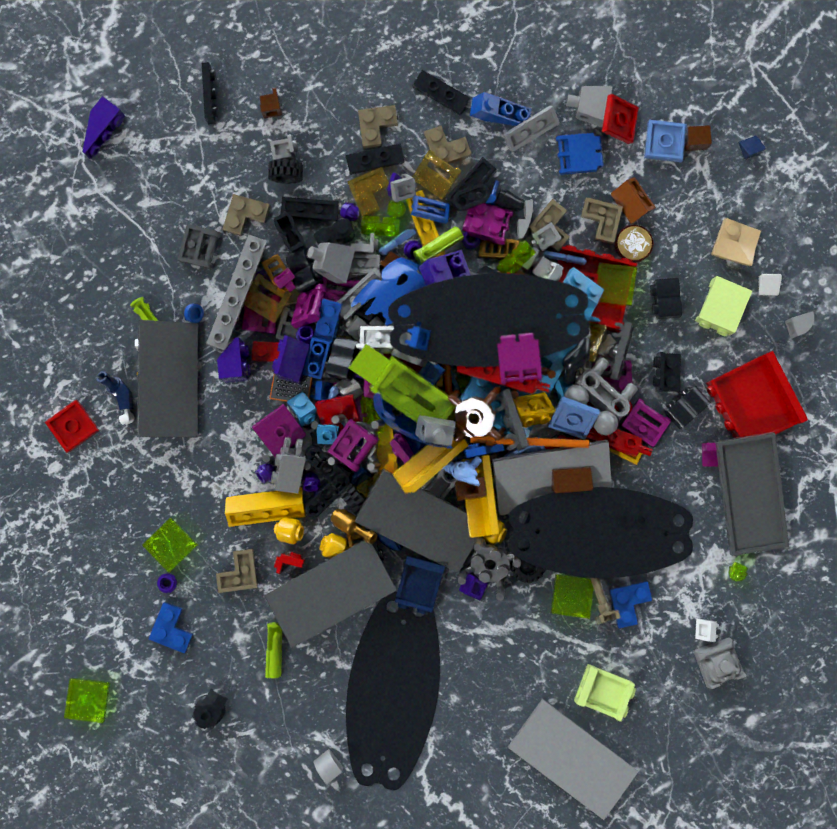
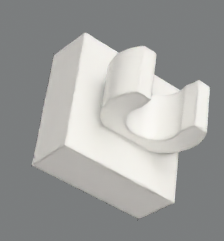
[695,619,719,642]

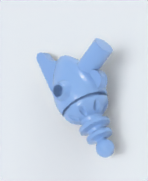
[442,456,482,486]

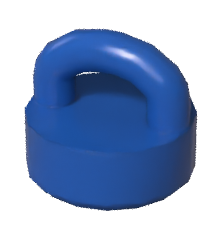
[184,304,204,323]

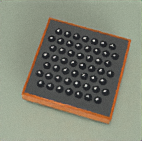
[270,374,313,402]

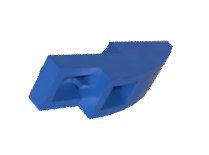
[303,298,343,380]

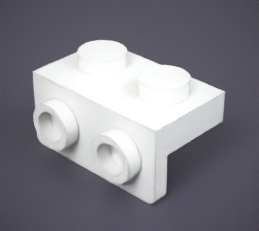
[356,326,394,354]

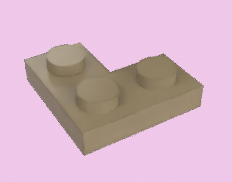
[358,105,398,149]
[424,125,472,168]
[222,194,270,236]
[581,197,623,244]
[528,199,570,253]
[216,549,258,593]

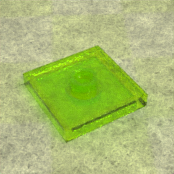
[597,263,638,306]
[142,517,198,573]
[550,574,594,619]
[64,678,110,723]

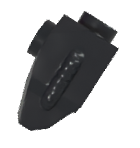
[192,688,228,729]

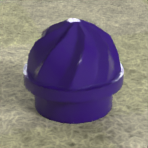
[340,203,360,221]
[404,240,422,259]
[296,326,315,344]
[255,464,275,484]
[301,472,321,492]

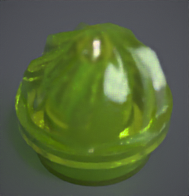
[387,200,406,218]
[728,562,748,582]

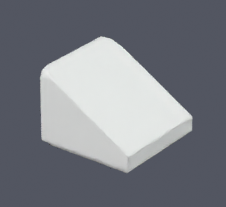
[759,274,782,296]
[334,378,363,399]

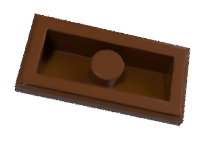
[552,467,593,493]

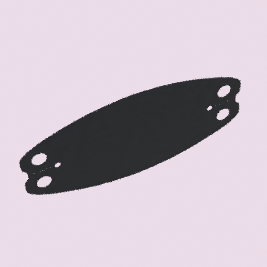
[388,273,590,367]
[509,487,693,579]
[346,591,440,790]

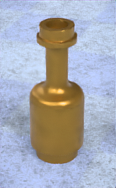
[331,509,377,544]

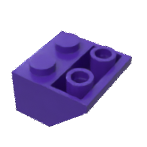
[419,250,471,286]
[272,336,310,384]
[217,337,251,383]

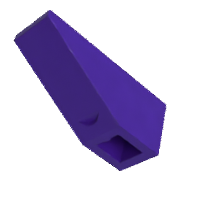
[82,96,125,159]

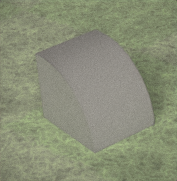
[785,311,814,339]
[314,749,343,785]

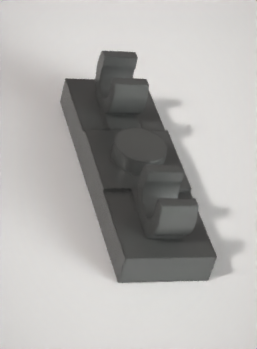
[603,322,635,381]
[492,389,529,451]

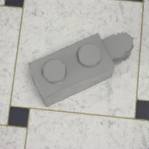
[271,437,306,494]

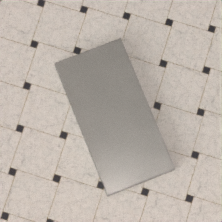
[492,440,612,515]
[508,699,638,820]

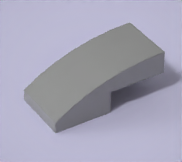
[517,200,533,243]

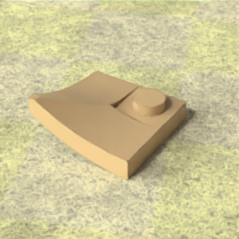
[711,218,761,266]

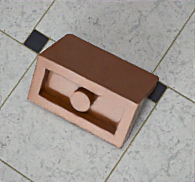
[611,177,656,224]

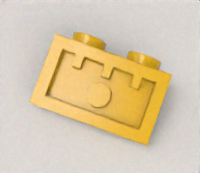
[513,392,556,428]

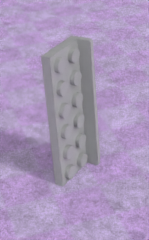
[206,235,267,352]

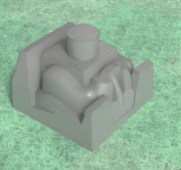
[693,637,747,689]

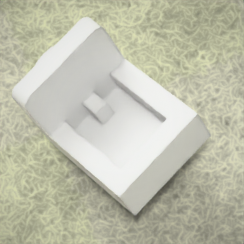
[532,256,564,281]

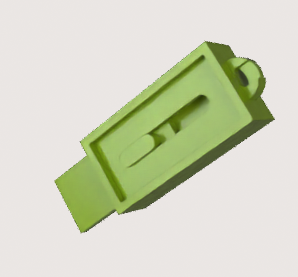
[349,344,456,422]

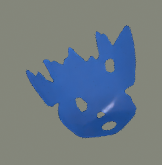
[351,257,426,327]
[373,393,453,449]

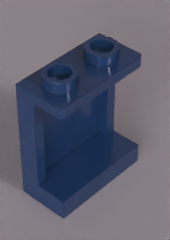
[395,556,445,615]

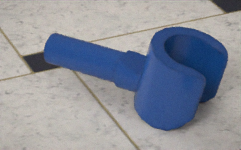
[485,180,499,205]

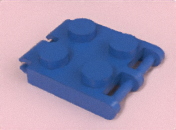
[556,133,603,175]

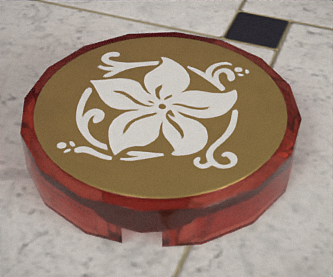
[615,225,654,263]

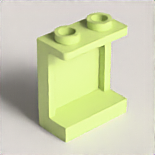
[695,276,752,336]
[574,664,636,722]

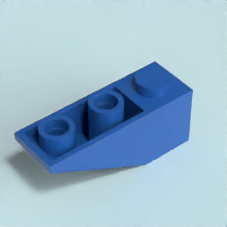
[470,92,531,126]

